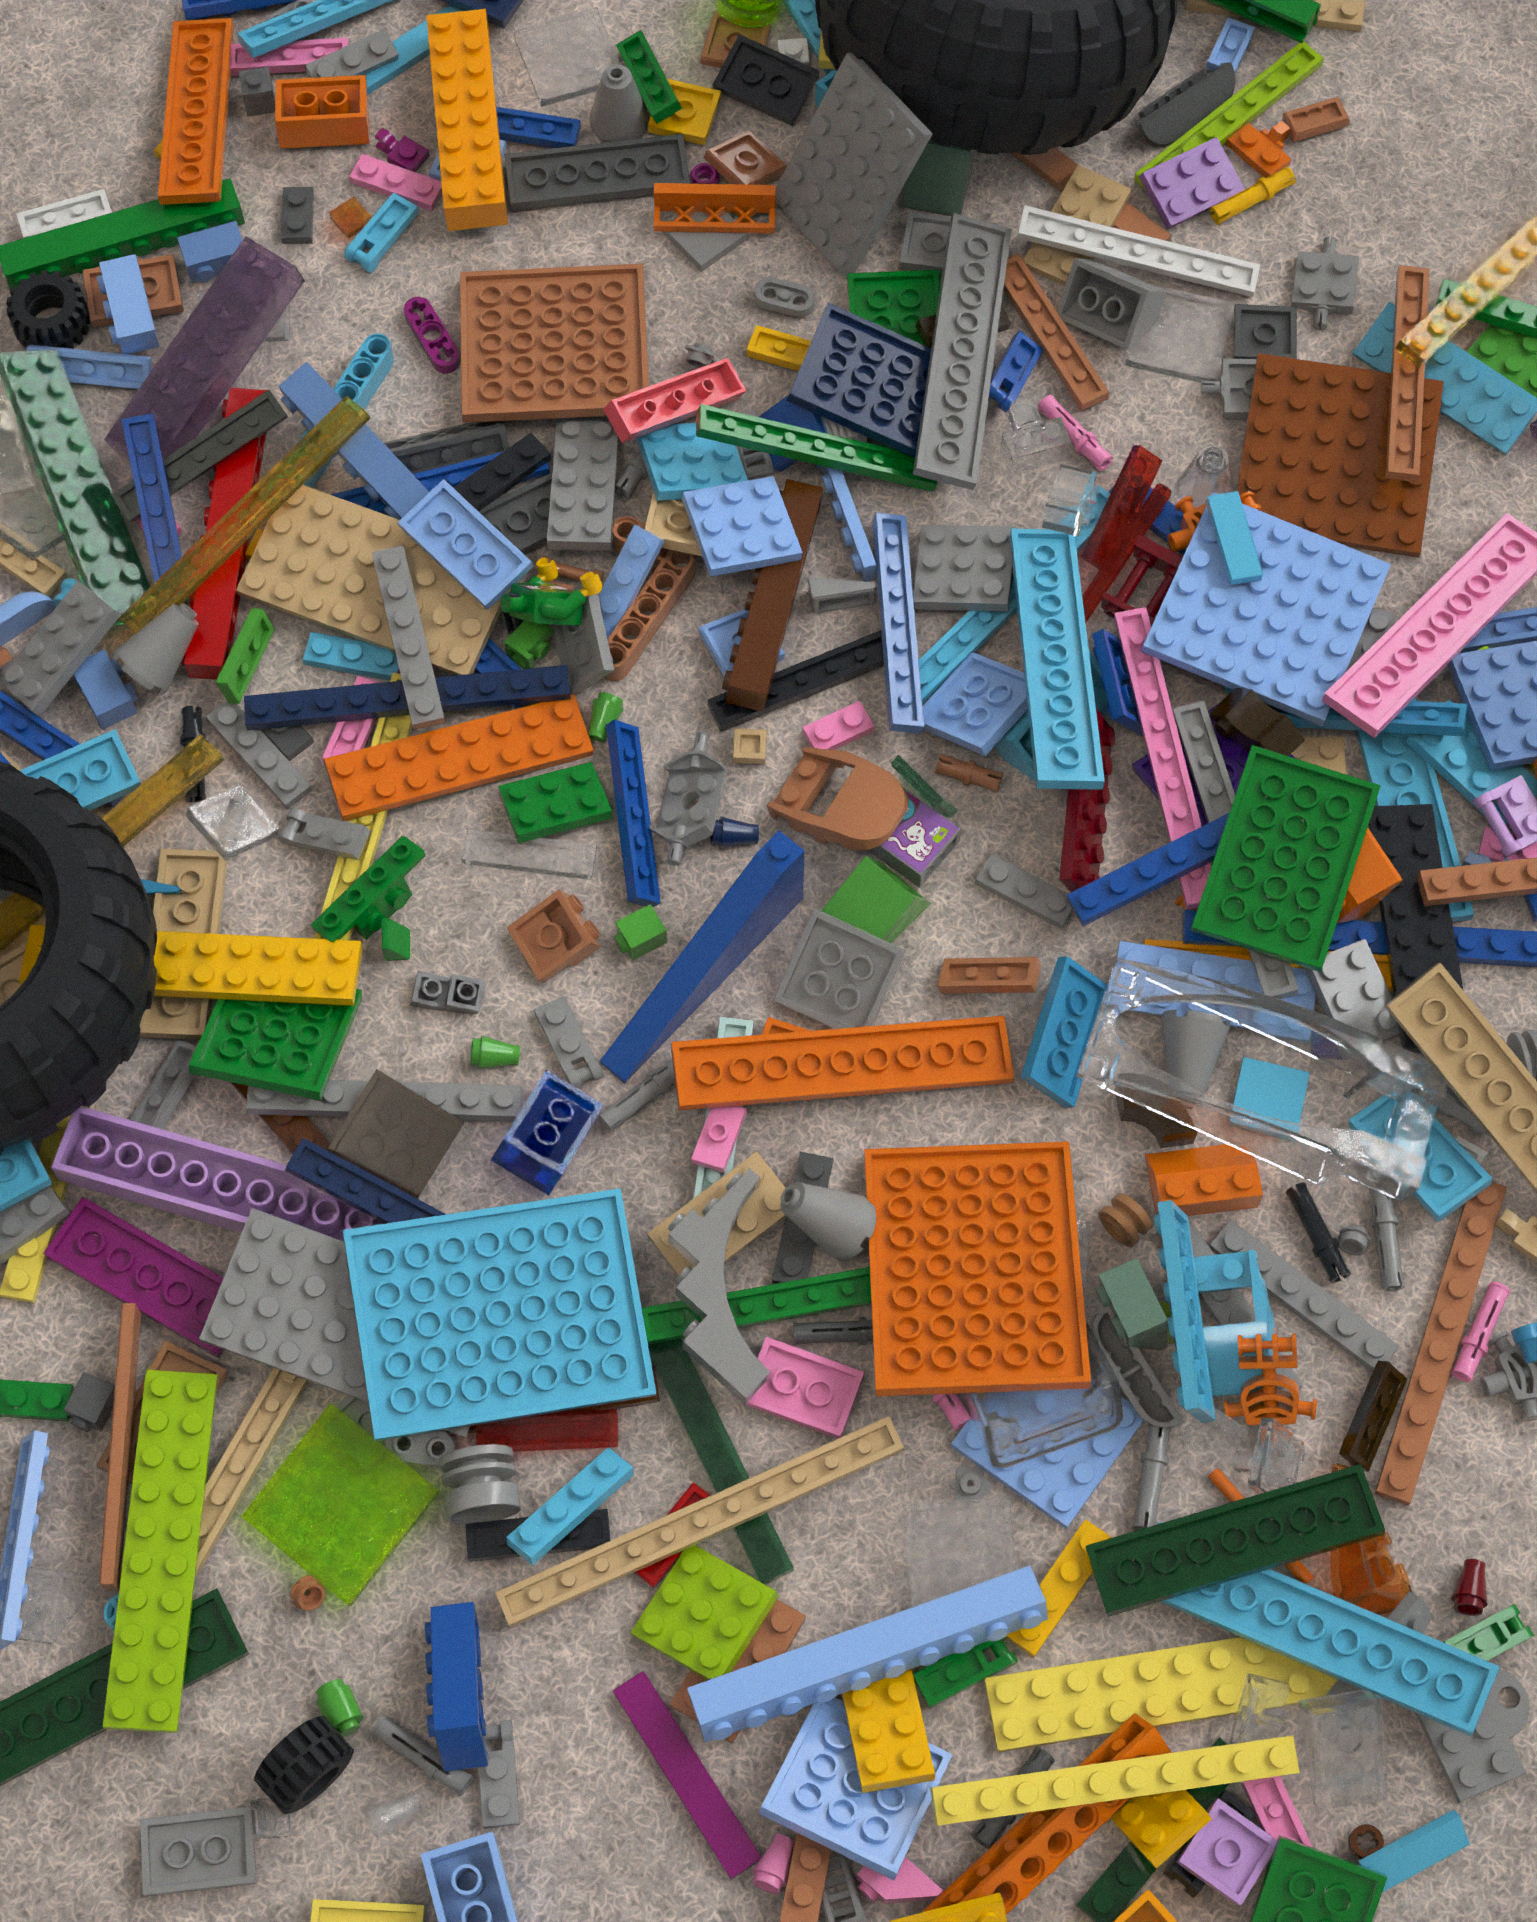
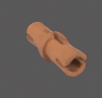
[935,753,1004,792]

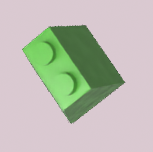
[821,856,931,943]

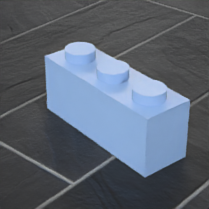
[96,254,160,354]

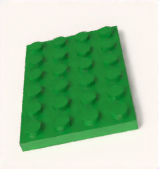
[1191,745,1381,973]

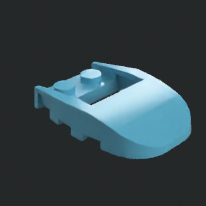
[1170,1250,1275,1397]

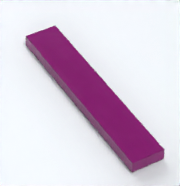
[613,1671,761,1880]

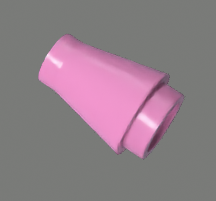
[752,1834,795,1894]

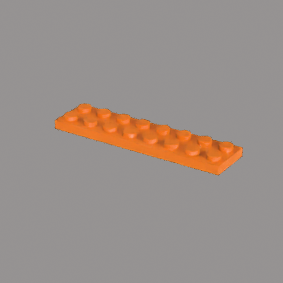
[158,18,234,205]
[324,694,594,821]

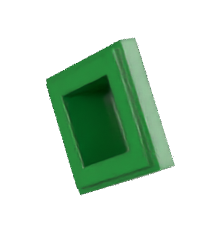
[381,918,410,961]

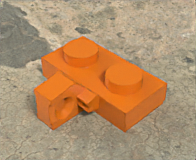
[1226,121,1291,178]

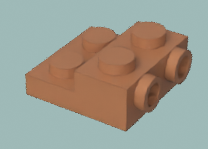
[507,889,601,983]

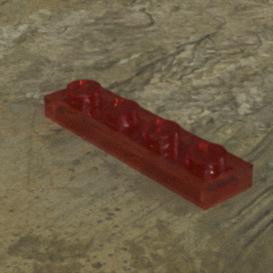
[1081,445,1163,573]
[476,1409,618,1452]

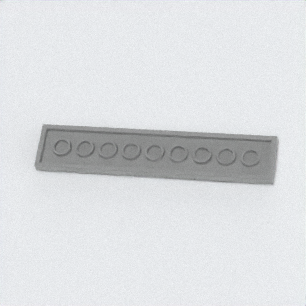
[913,213,1012,490]

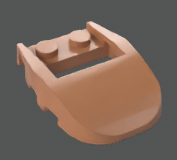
[767,747,909,851]

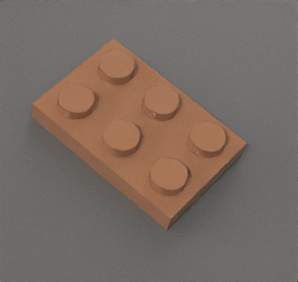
[83,254,184,327]

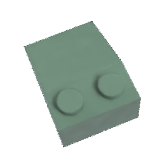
[1095,1258,1168,1350]

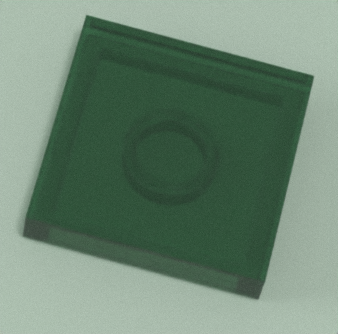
[891,755,959,818]

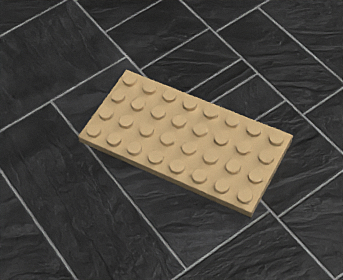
[236,479,511,676]

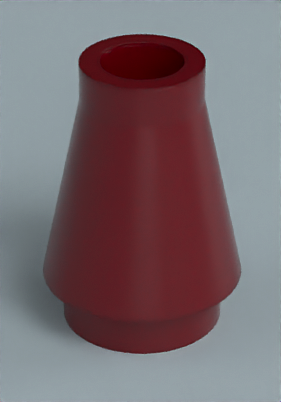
[1451,1559,1488,1616]

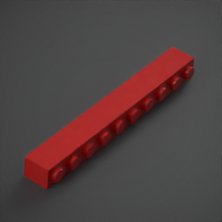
[181,387,267,680]

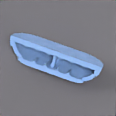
[0,591,55,646]

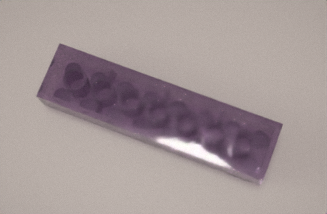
[104,236,305,461]

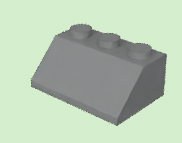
[1057,258,1167,350]

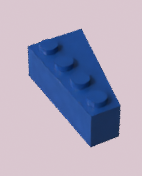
[425,1602,488,1772]

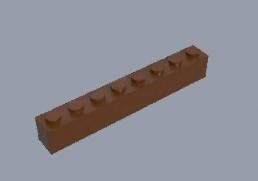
[722,479,823,712]

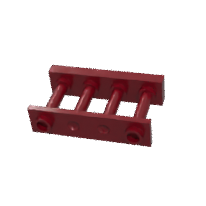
[1101,534,1183,627]

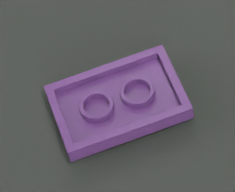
[1139,137,1245,230]

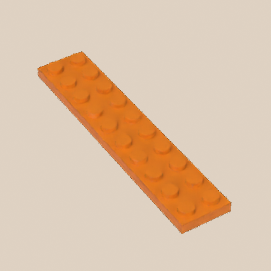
[671,1016,1015,1111]

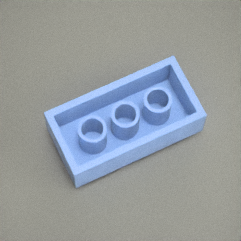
[421,1831,519,1922]

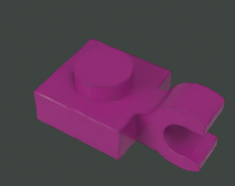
[374,128,429,172]

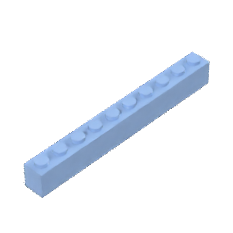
[687,1566,1048,1743]

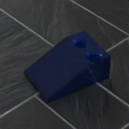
[491,1069,604,1196]

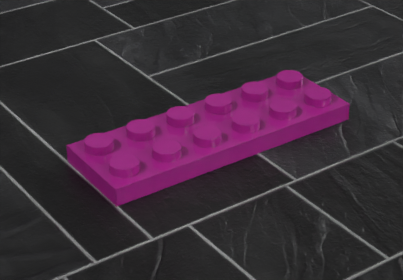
[43,1197,223,1358]

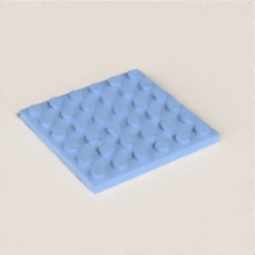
[1141,492,1391,726]

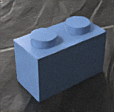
[177,221,250,283]
[73,649,138,730]

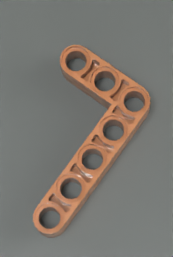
[605,516,695,681]

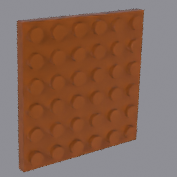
[1237,353,1444,558]

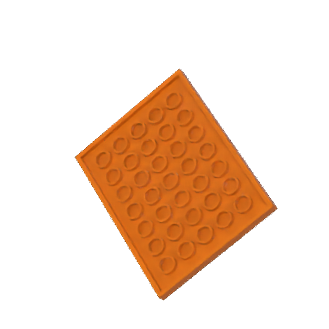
[864,1141,1091,1396]

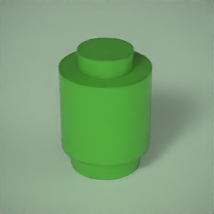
[316,1679,364,1737]

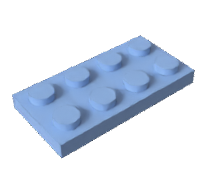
[397,479,534,610]

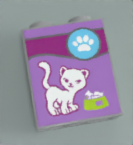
[867,787,961,888]

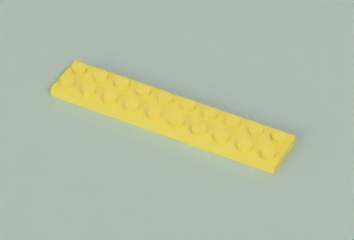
[984,1637,1338,1753]

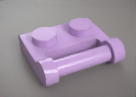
[1472,775,1537,857]

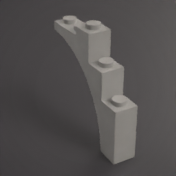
[668,1168,770,1405]

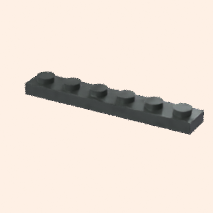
[111,390,288,523]

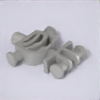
[1480,1331,1537,1421]

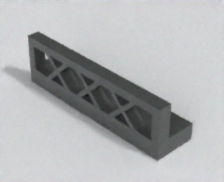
[384,421,509,474]

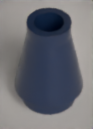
[710,816,759,849]

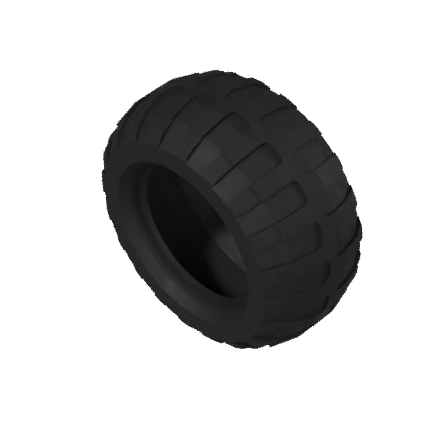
[815,0,1177,155]
[0,761,157,1156]

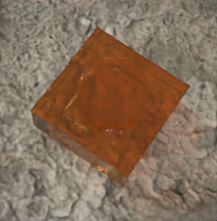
[329,196,372,239]

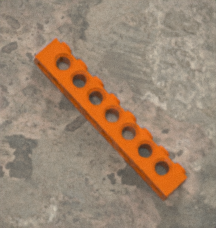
[921,1713,1172,1915]

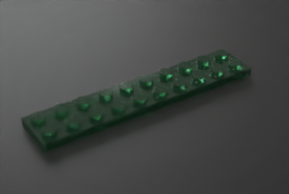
[0,349,161,626]

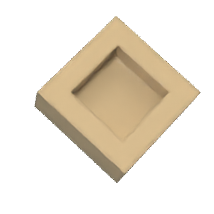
[733,728,767,765]

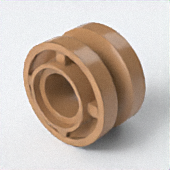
[1098,1193,1153,1247]

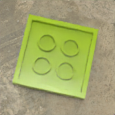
[630,1545,779,1680]

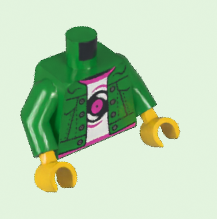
[501,557,602,625]

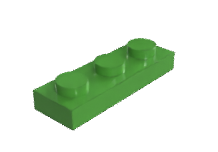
[216,608,275,704]

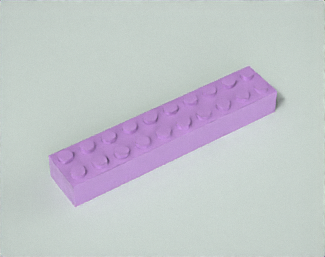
[51,1106,384,1241]

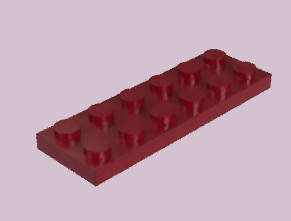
[1059,709,1115,892]

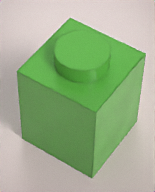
[613,904,667,961]

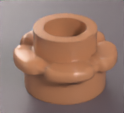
[290,1575,325,1611]

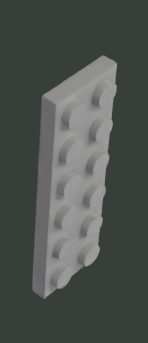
[547,416,619,551]

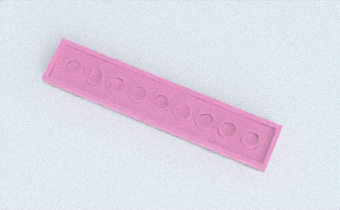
[1322,513,1537,738]

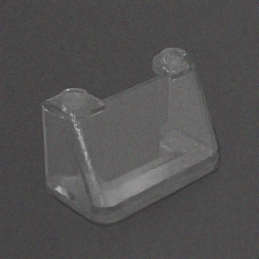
[963,1321,1123,1468]

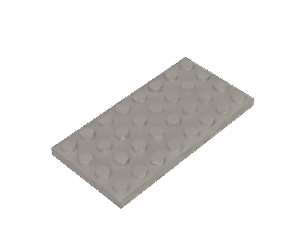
[199,1208,470,1438]

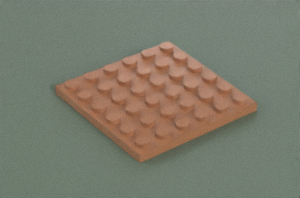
[460,263,649,423]

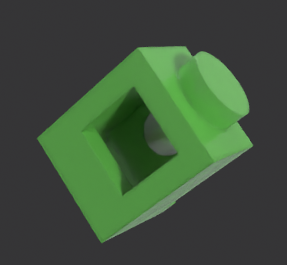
[504,621,554,669]

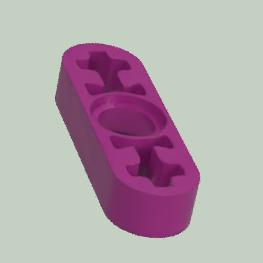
[404,297,460,374]

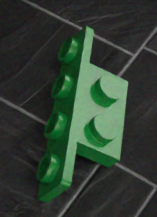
[311,836,426,942]

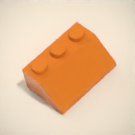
[275,75,370,149]
[1337,828,1403,924]
[1145,1142,1263,1216]

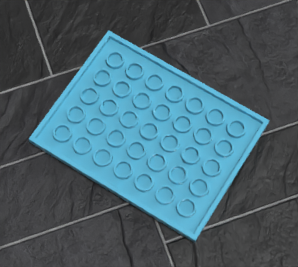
[343,1188,656,1441]

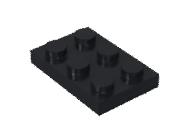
[712,34,819,126]

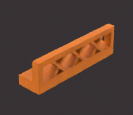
[653,183,776,233]

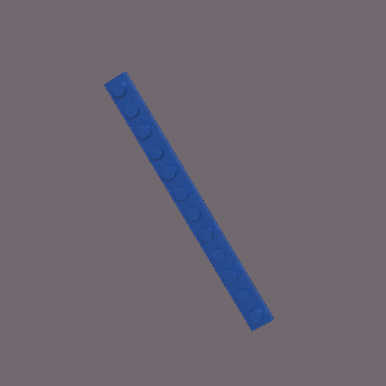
[1182,910,1537,967]

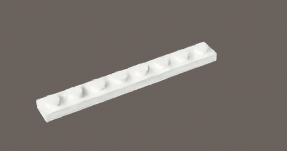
[1016,205,1260,297]

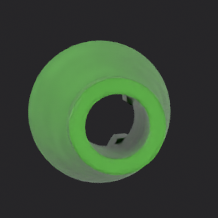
[588,692,624,743]
[470,1035,520,1069]

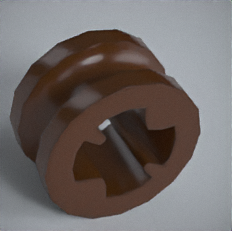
[1348,1824,1384,1859]

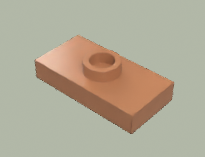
[1282,97,1350,142]

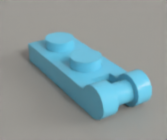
[344,192,419,273]

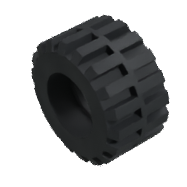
[6,270,90,349]
[254,1716,354,1815]

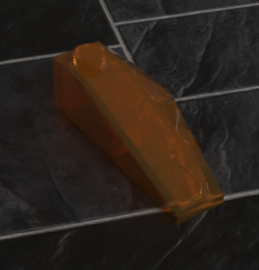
[1330,1463,1412,1615]

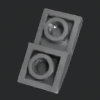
[410,971,485,1014]

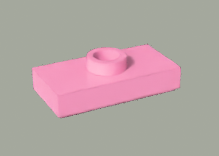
[691,1106,747,1173]

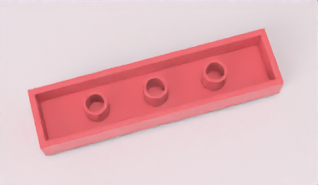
[603,358,746,443]

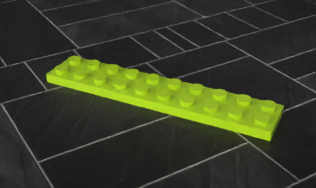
[103,1369,218,1734]

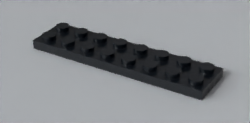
[1368,804,1463,1054]

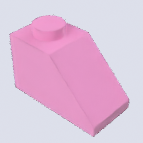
[856,1857,943,1904]

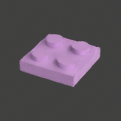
[1176,1798,1277,1906]

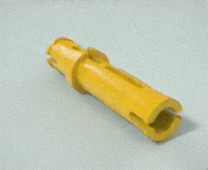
[1209,166,1296,225]

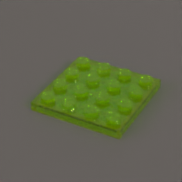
[241,1403,441,1606]

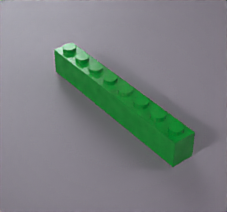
[0,178,245,290]

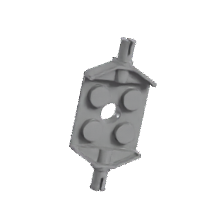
[649,732,727,866]

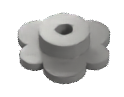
[950,1465,991,1504]

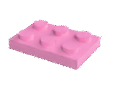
[741,1337,865,1439]

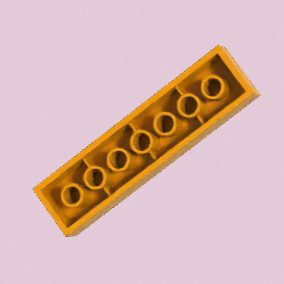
[426,9,508,231]

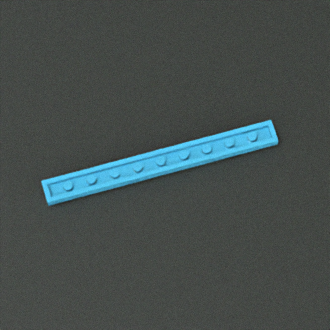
[919,485,1123,704]

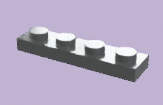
[772,1151,834,1284]

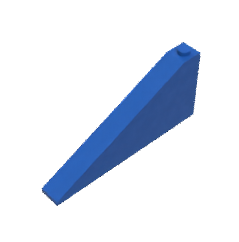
[600,830,804,1083]

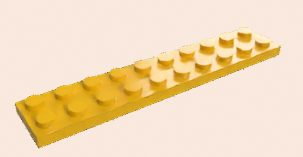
[18,925,363,1006]

